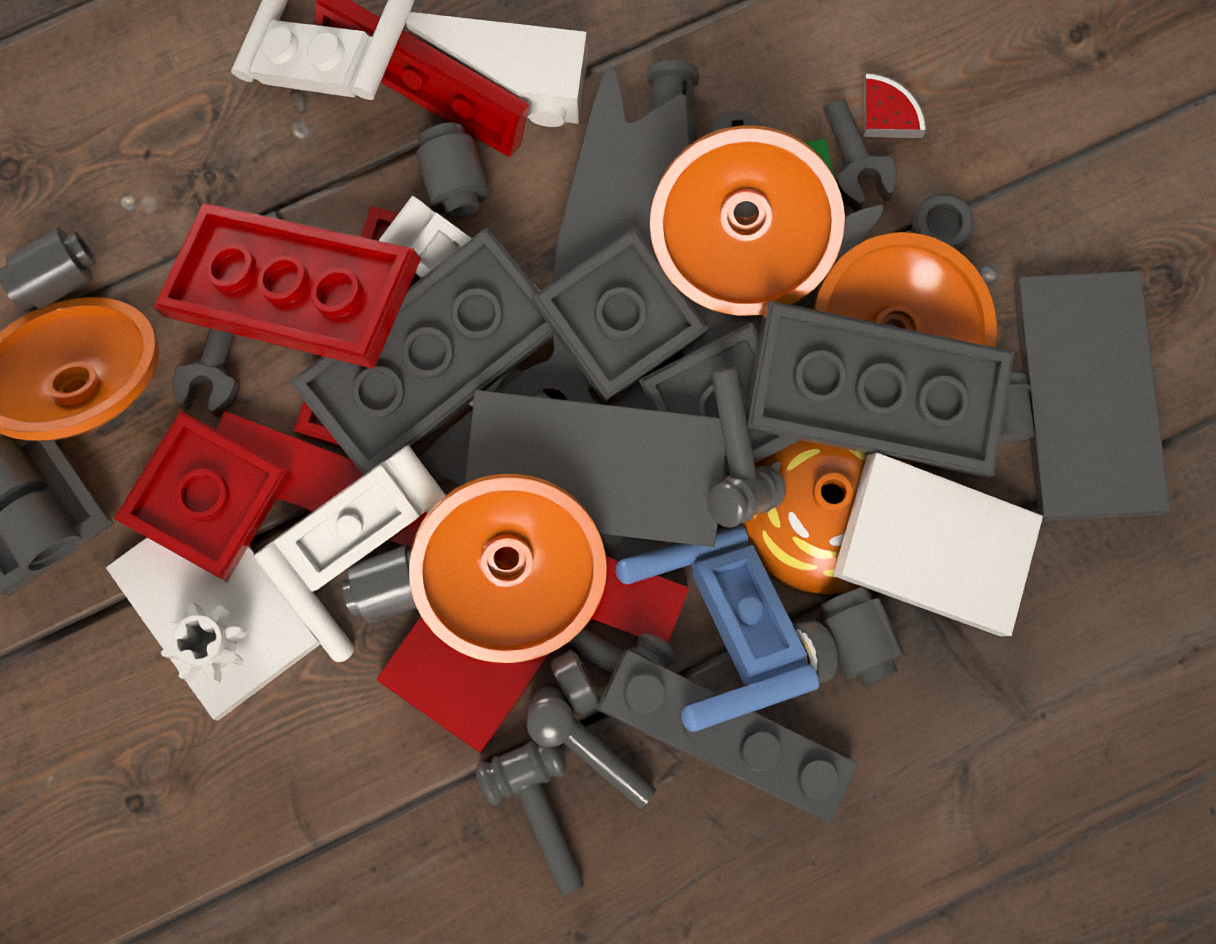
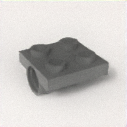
[0,435,115,596]

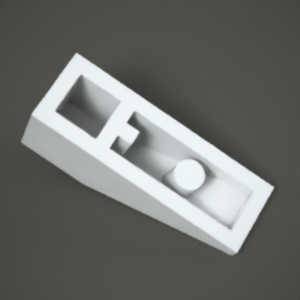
[406,12,588,127]

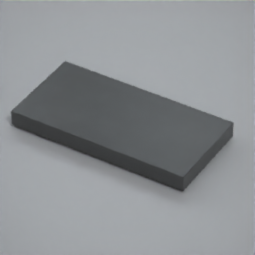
[290,227,555,475]
[1014,271,1170,521]
[745,301,1014,477]
[464,390,726,547]

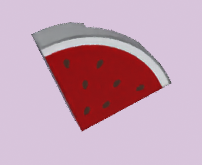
[863,73,926,138]

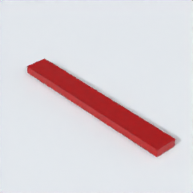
[217,411,689,643]

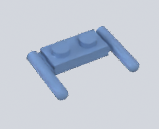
[615,523,819,732]

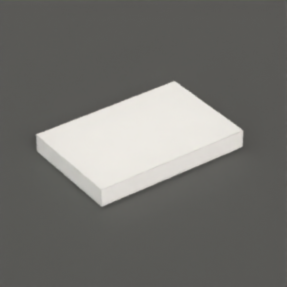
[833,452,1043,636]
[106,538,320,720]

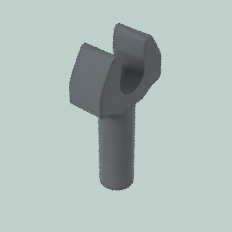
[823,99,897,211]
[172,328,240,417]

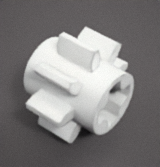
[161,602,247,683]

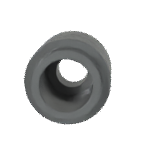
[416,123,489,219]
[0,227,96,312]
[342,544,417,624]
[821,587,905,687]

